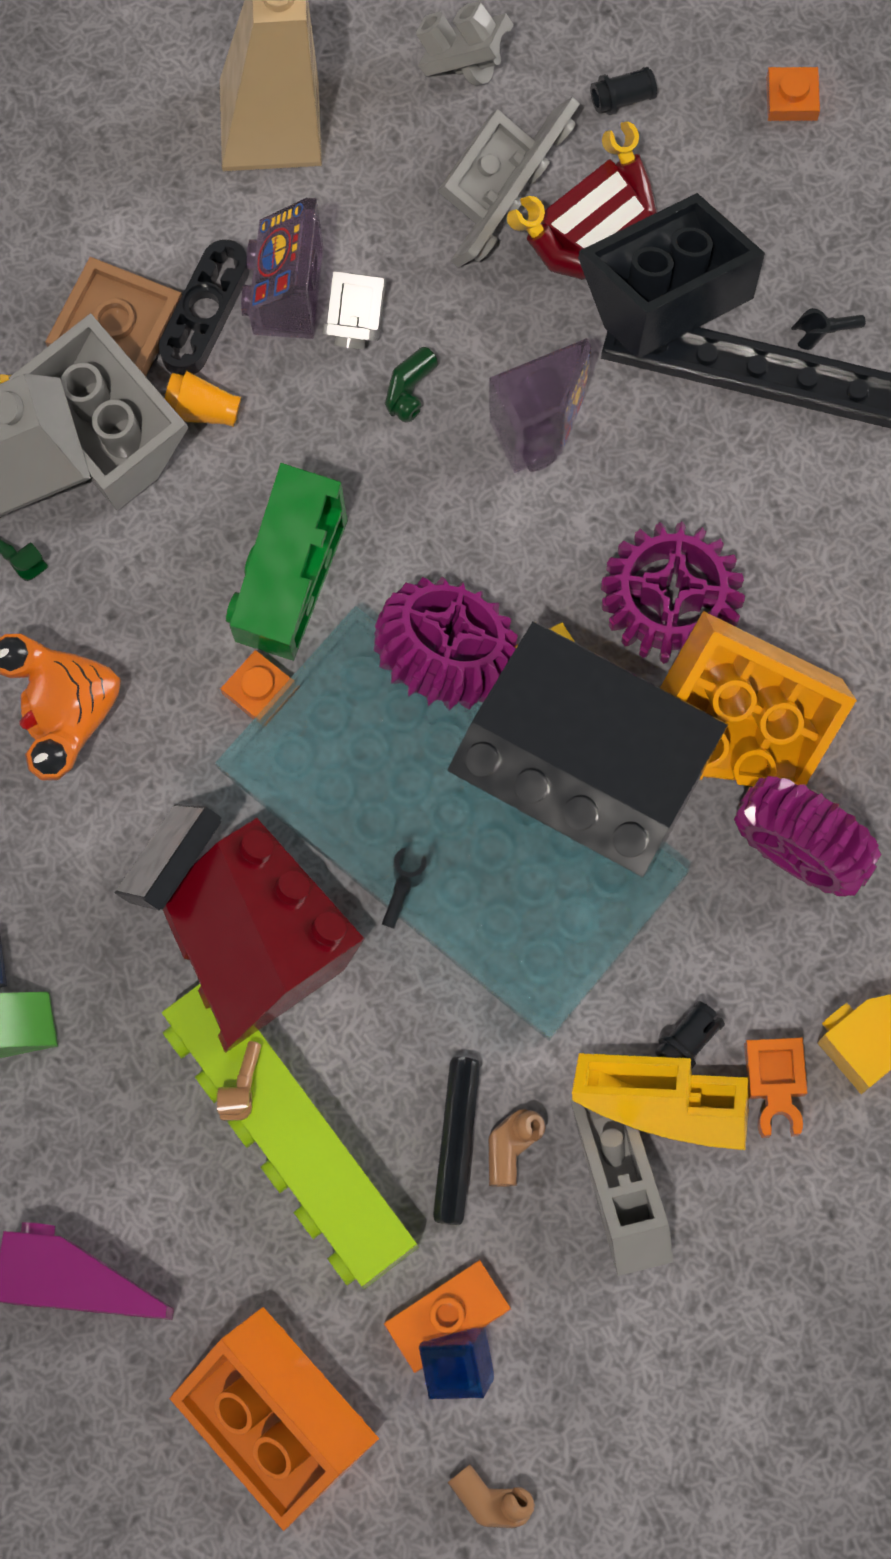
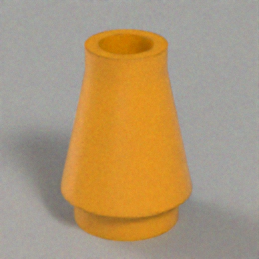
[164,371,241,427]

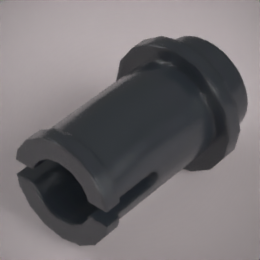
[590,66,657,115]
[655,1001,725,1069]

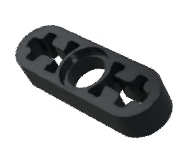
[159,240,249,375]

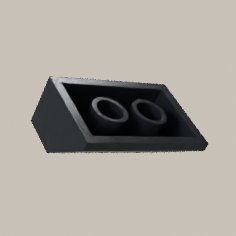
[578,193,765,359]

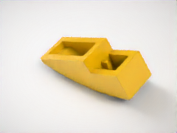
[572,1053,749,1150]

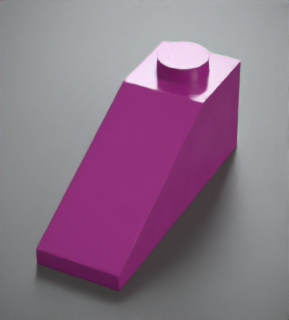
[0,1222,174,1320]

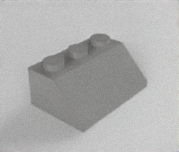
[9,313,188,511]
[0,373,91,517]

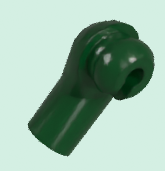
[385,347,438,423]

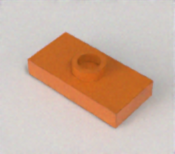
[384,1260,511,1373]

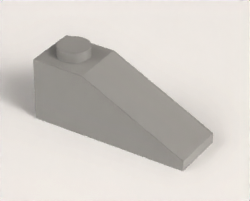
[571,1100,673,1276]

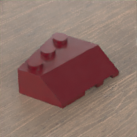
[163,818,365,1053]

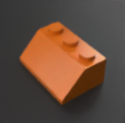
[169,1307,379,1531]

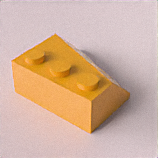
[660,611,857,786]

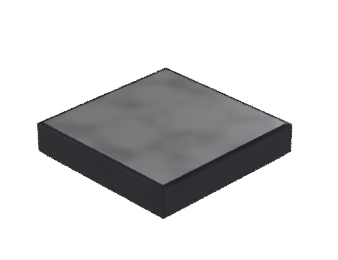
[115,804,222,911]

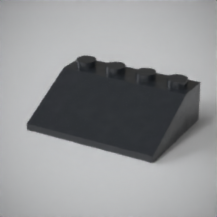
[447,621,729,877]

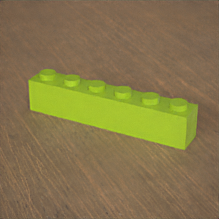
[161,984,419,1290]

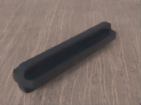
[433,1057,480,1225]

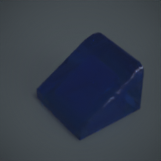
[419,1327,494,1399]

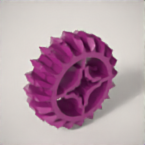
[601,521,745,664]
[373,576,518,711]
[734,776,882,897]

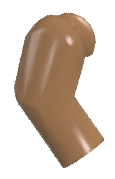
[448,1464,535,1528]

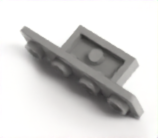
[438,97,580,268]

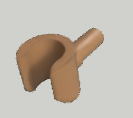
[217,1041,262,1121]

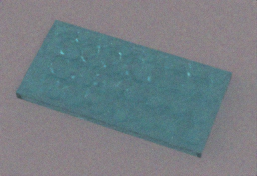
[215,606,689,1041]

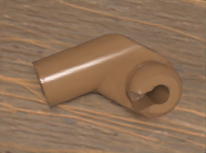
[488,1109,546,1187]

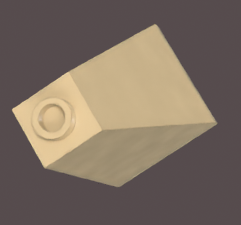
[220,0,322,171]

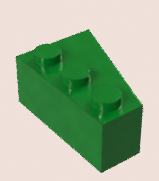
[226,463,348,661]

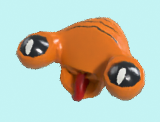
[0,634,121,781]

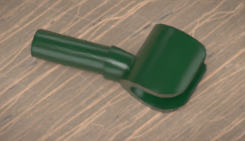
[0,539,48,581]

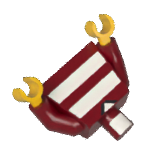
[507,122,657,280]

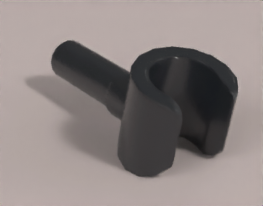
[791,308,866,350]
[382,848,427,929]

